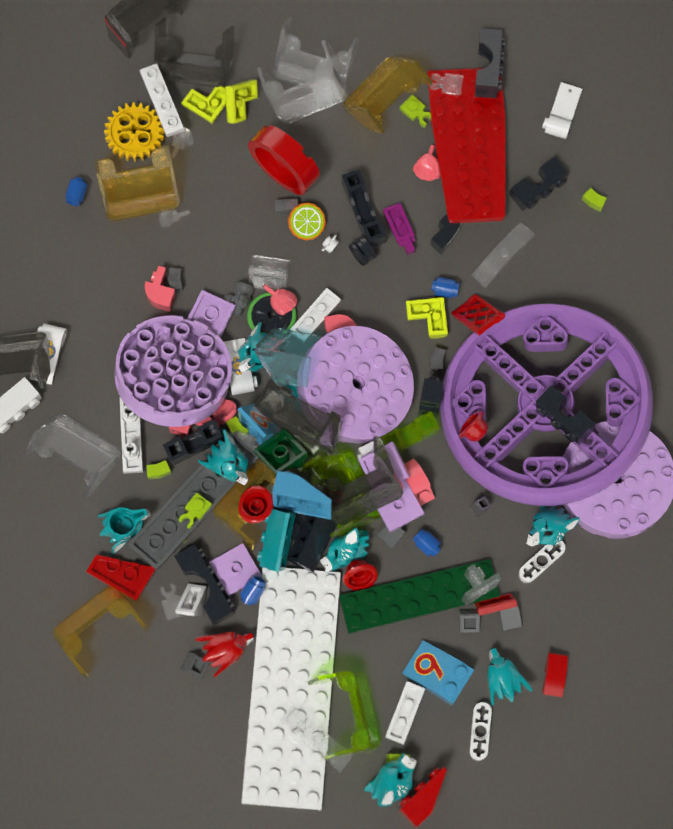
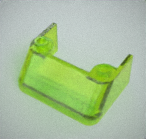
[298,449,381,538]
[308,671,381,760]

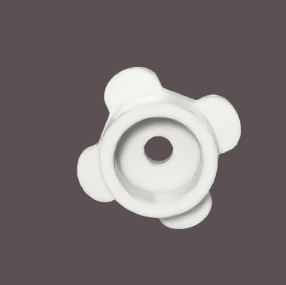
[322,235,339,253]

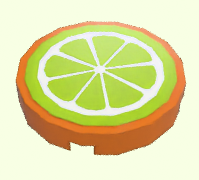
[287,203,325,240]

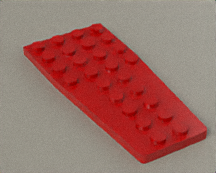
[427,68,505,223]

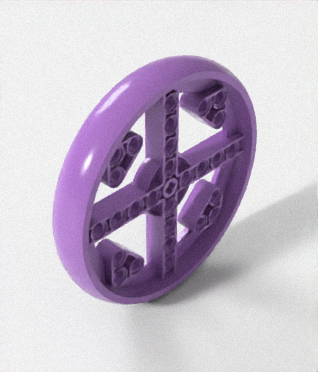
[440,303,654,506]

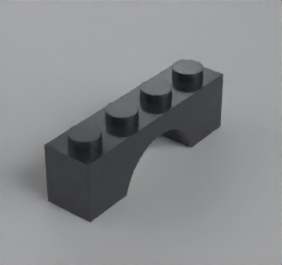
[474,28,505,99]
[341,169,386,248]
[174,544,235,626]

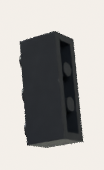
[286,515,338,572]

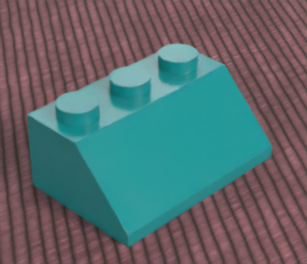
[258,508,296,572]

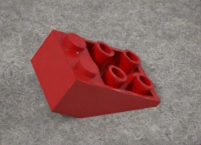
[399,767,447,829]

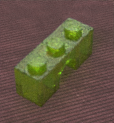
[379,412,440,452]

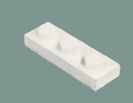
[290,288,341,343]
[385,682,425,745]

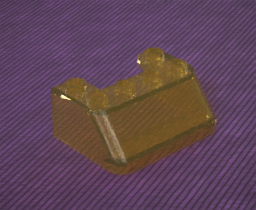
[94,145,180,221]

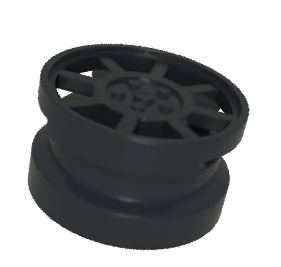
[348,236,376,266]

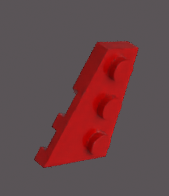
[86,555,156,602]

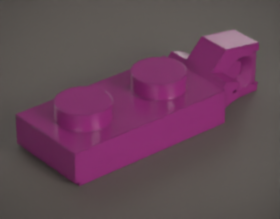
[383,203,415,255]

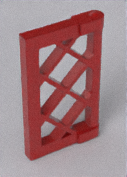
[451,294,505,336]

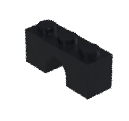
[509,157,568,211]
[418,377,444,417]
[535,385,595,445]
[163,419,225,465]

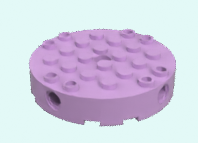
[114,316,232,427]
[297,326,414,444]
[558,421,673,539]

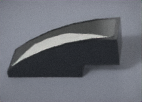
[430,214,462,255]

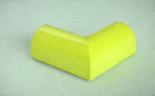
[225,79,258,124]
[182,84,226,124]
[406,297,448,339]

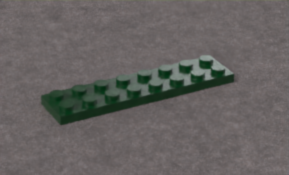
[339,559,500,634]

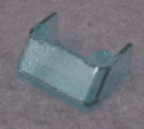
[255,328,323,388]

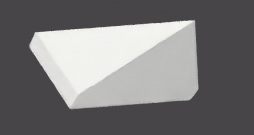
[175,584,207,616]

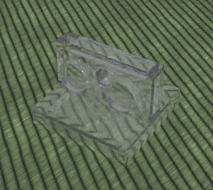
[248,255,291,291]
[462,564,502,606]

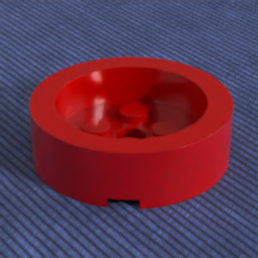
[248,125,320,195]

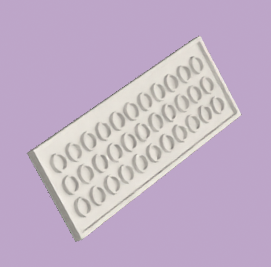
[242,568,341,810]

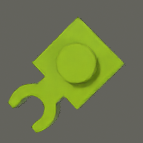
[400,95,431,128]
[179,492,212,529]

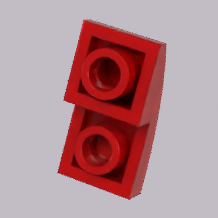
[542,652,568,697]

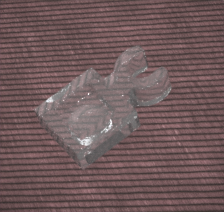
[430,73,463,95]
[161,583,185,621]

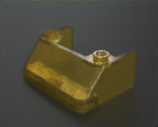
[342,56,433,134]
[213,458,276,550]
[53,587,148,678]

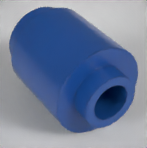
[65,177,88,206]
[431,277,460,299]
[413,529,442,557]
[239,575,266,606]

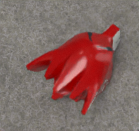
[195,632,254,678]

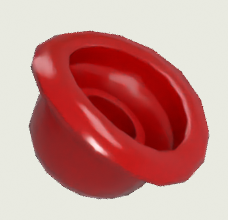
[458,411,488,442]
[238,485,273,523]
[343,559,378,591]

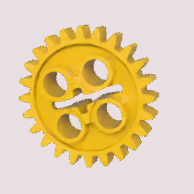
[104,102,165,162]

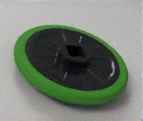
[247,292,297,339]

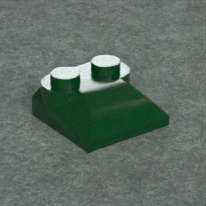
[253,428,309,475]

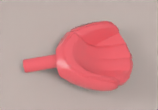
[413,145,440,181]
[263,284,297,315]
[211,399,237,425]

